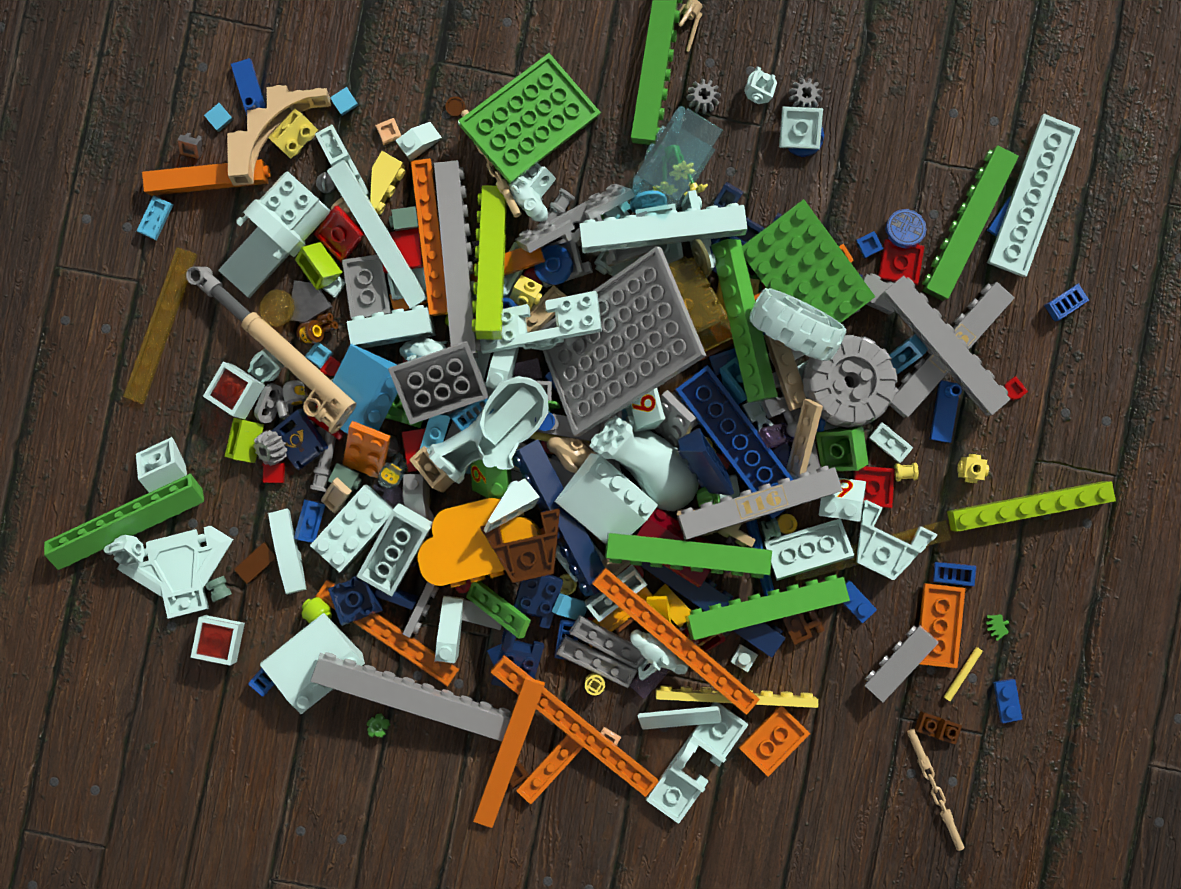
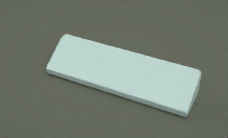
[638,706,722,729]

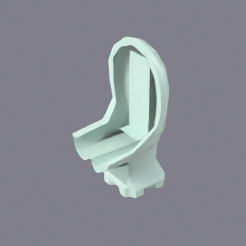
[427,376,549,484]
[589,416,699,511]

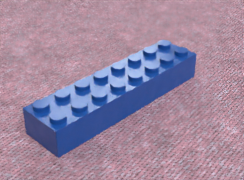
[674,365,794,519]

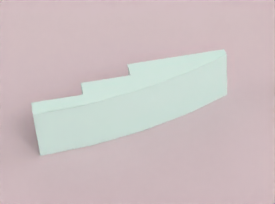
[315,125,371,198]
[268,508,306,594]

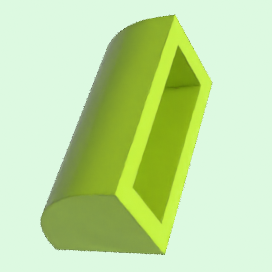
[295,242,342,290]
[225,418,264,463]

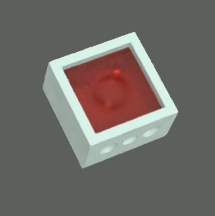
[203,362,265,419]
[191,615,245,665]

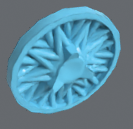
[630,190,667,213]

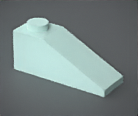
[485,347,519,389]
[484,478,539,533]
[435,596,464,663]

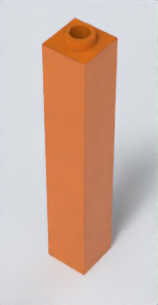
[142,159,270,196]

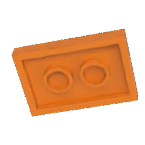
[343,421,390,479]
[739,706,810,777]

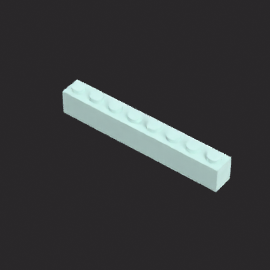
[580,203,747,253]

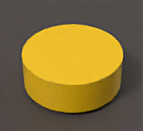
[777,514,797,534]

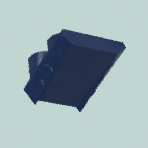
[328,576,383,626]

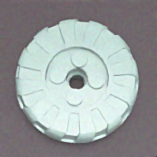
[749,288,846,361]

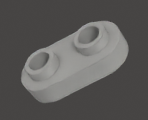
[254,383,283,423]

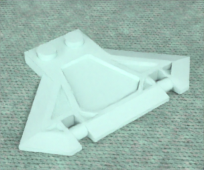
[117,526,233,619]

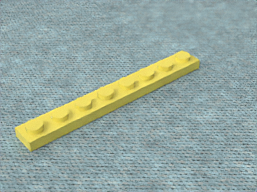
[655,685,818,708]

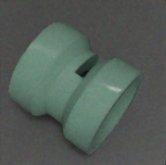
[205,576,232,602]

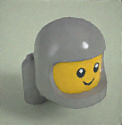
[276,380,308,420]

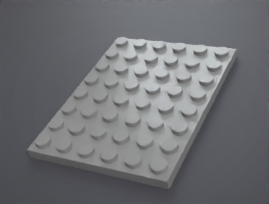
[540,246,706,437]

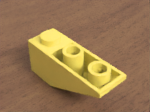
[370,151,406,215]

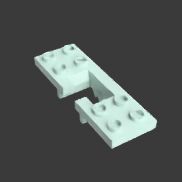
[480,291,602,354]
[646,702,748,824]

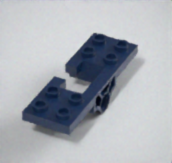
[491,575,563,689]

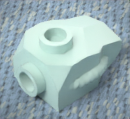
[744,67,777,104]
[247,348,284,384]
[104,535,145,566]

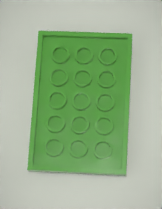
[458,53,601,184]
[742,199,875,323]

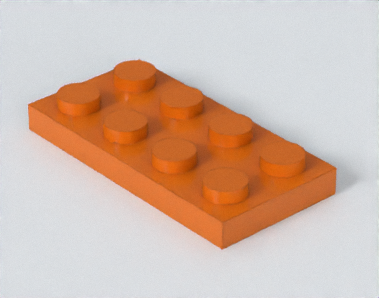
[919,583,965,668]

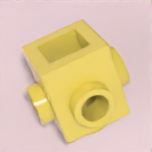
[509,275,542,310]
[957,454,989,483]

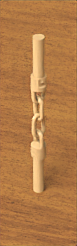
[461,110,521,217]
[907,729,964,851]

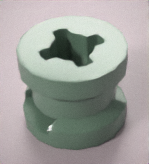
[759,518,781,541]

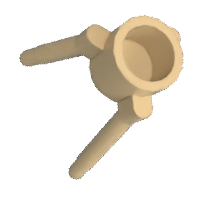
[679,0,703,52]

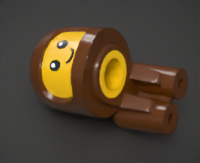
[296,313,338,345]

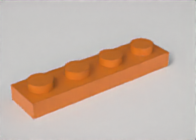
[516,734,583,804]

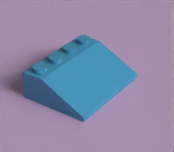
[332,344,397,434]

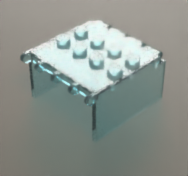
[632,106,723,211]

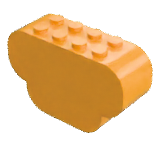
[418,498,542,588]

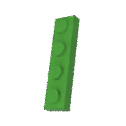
[466,581,531,638]

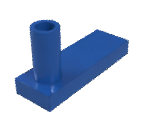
[231,58,266,115]
[930,380,962,443]

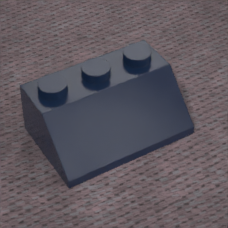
[677,428,734,495]

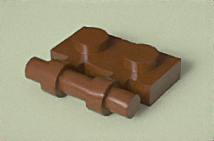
[781,610,824,645]

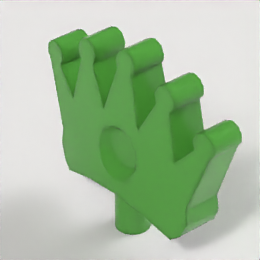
[986,614,1009,641]

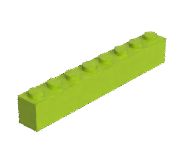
[472,185,507,340]
[947,481,1116,532]

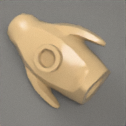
[547,437,597,473]

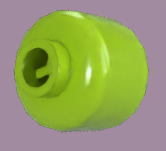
[302,597,332,623]

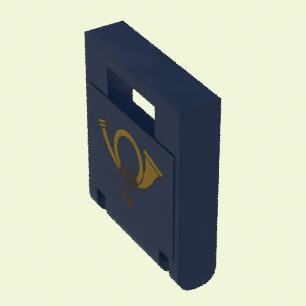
[271,408,328,470]

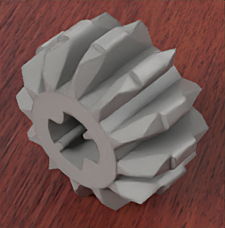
[789,78,822,108]
[686,79,721,114]
[253,430,288,466]

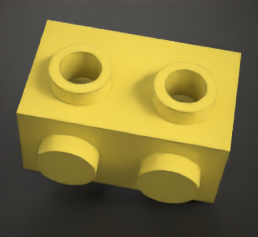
[268,109,318,159]

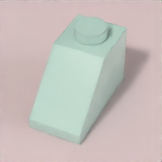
[396,122,442,162]

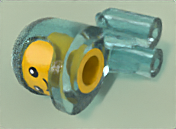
[378,452,408,489]

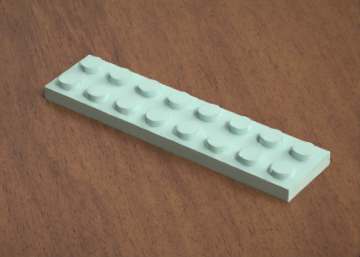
[987,114,1081,277]

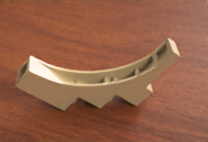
[227,85,331,186]

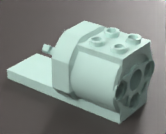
[218,171,331,298]

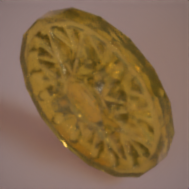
[260,289,295,327]

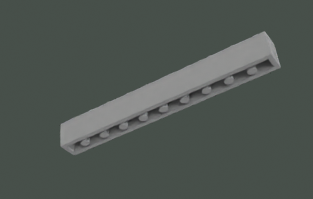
[434,160,481,358]
[310,652,512,741]

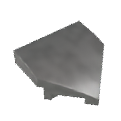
[287,280,333,323]

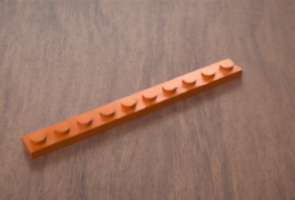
[592,567,760,715]
[491,655,659,797]

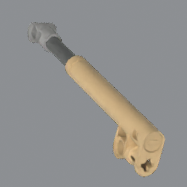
[186,267,357,434]

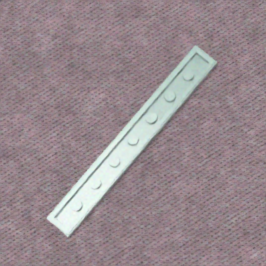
[327,160,427,309]

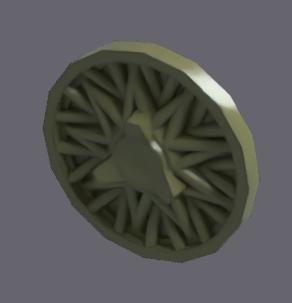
[692,238,712,276]

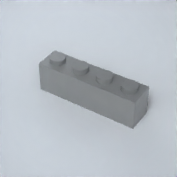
[865,625,939,702]

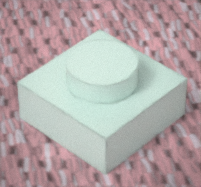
[730,644,758,672]

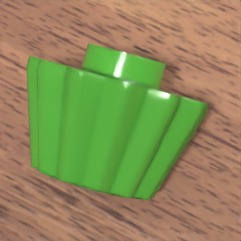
[697,487,720,508]

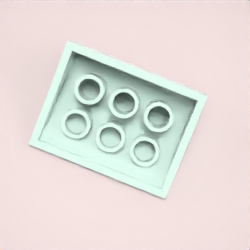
[554,453,658,544]
[260,613,365,714]

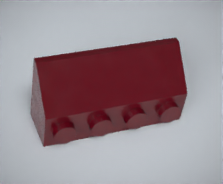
[635,507,714,587]

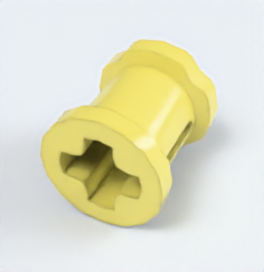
[894,463,919,481]

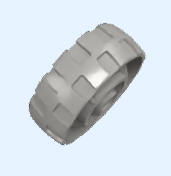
[802,335,897,428]

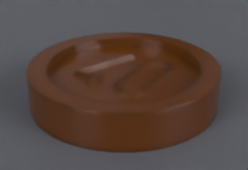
[445,96,465,117]

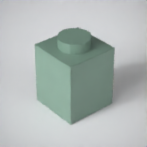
[389,206,419,231]
[328,463,362,492]

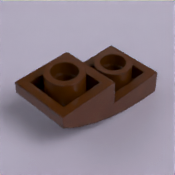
[915,711,962,745]

